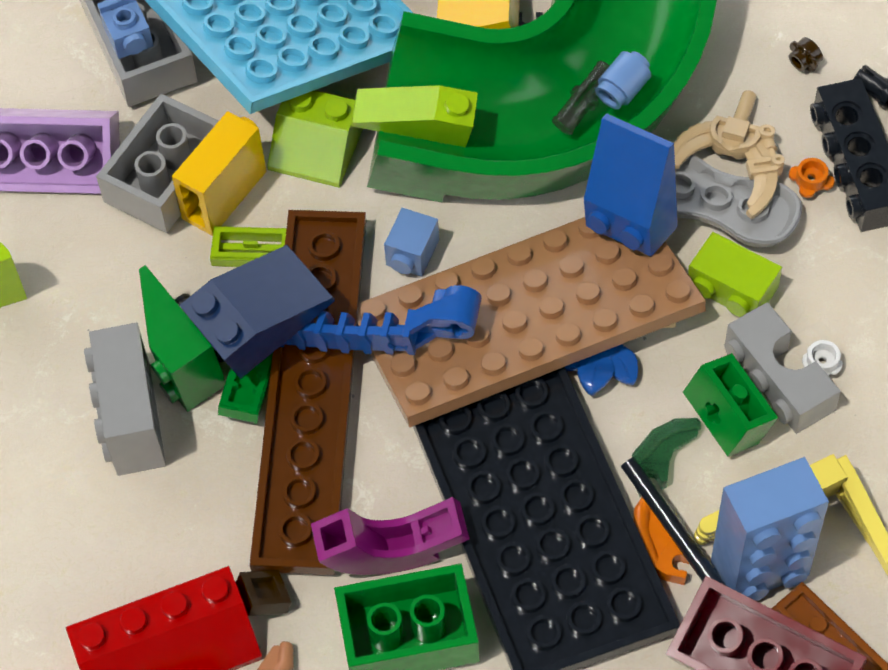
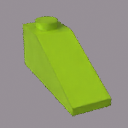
[351,85,478,147]

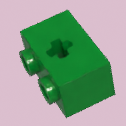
[683,353,778,457]

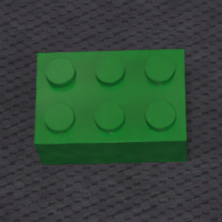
[334,563,480,670]

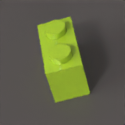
[688,231,782,317]

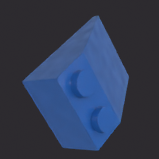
[584,113,678,257]

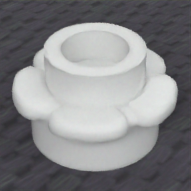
[802,340,843,376]

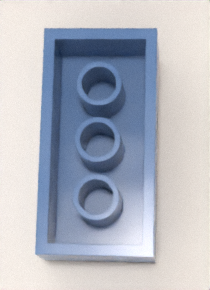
[711,457,829,601]

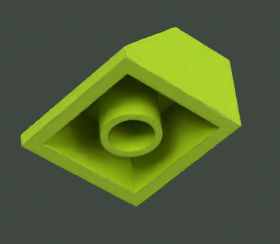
[267,90,363,188]

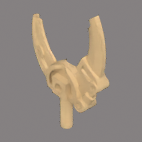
[674,90,785,220]

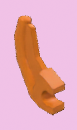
[633,497,689,585]

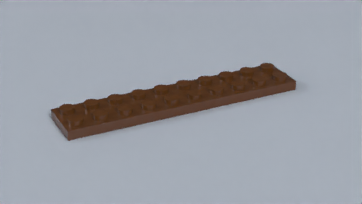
[249,210,367,575]

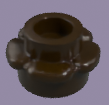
[788,37,823,72]

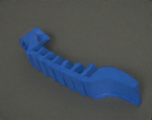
[280,285,482,355]

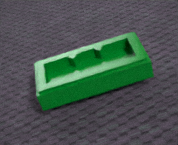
[218,353,273,423]

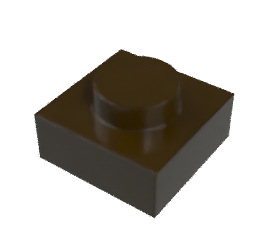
[236,570,292,616]

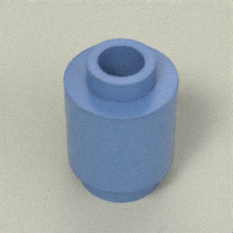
[595,51,651,109]

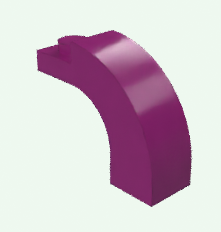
[311,497,470,575]

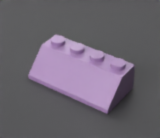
[0,108,120,194]

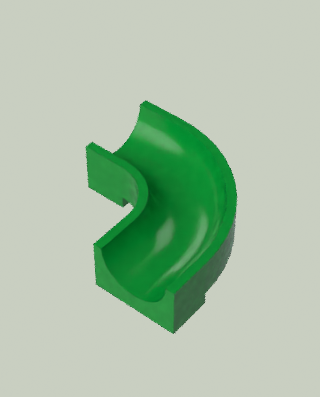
[367,0,717,203]

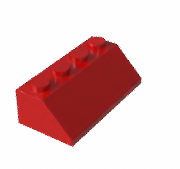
[65,566,263,670]

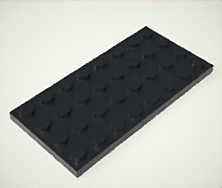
[413,367,680,670]

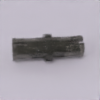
[552,61,610,135]

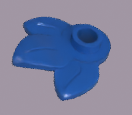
[565,344,638,396]

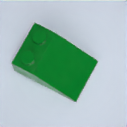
[139,265,226,412]

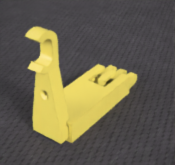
[694,454,888,576]

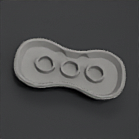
[675,155,802,247]

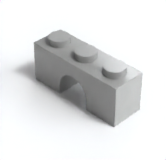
[724,302,841,434]

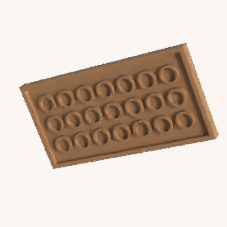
[356,217,706,428]

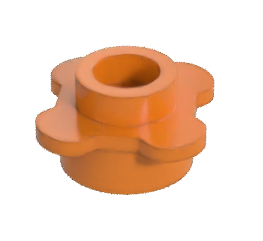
[789,158,835,198]

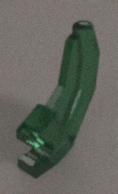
[632,418,702,497]

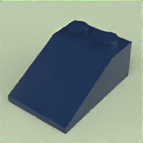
[179,245,335,379]

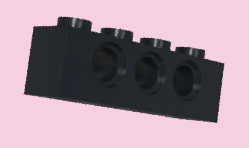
[810,78,888,232]

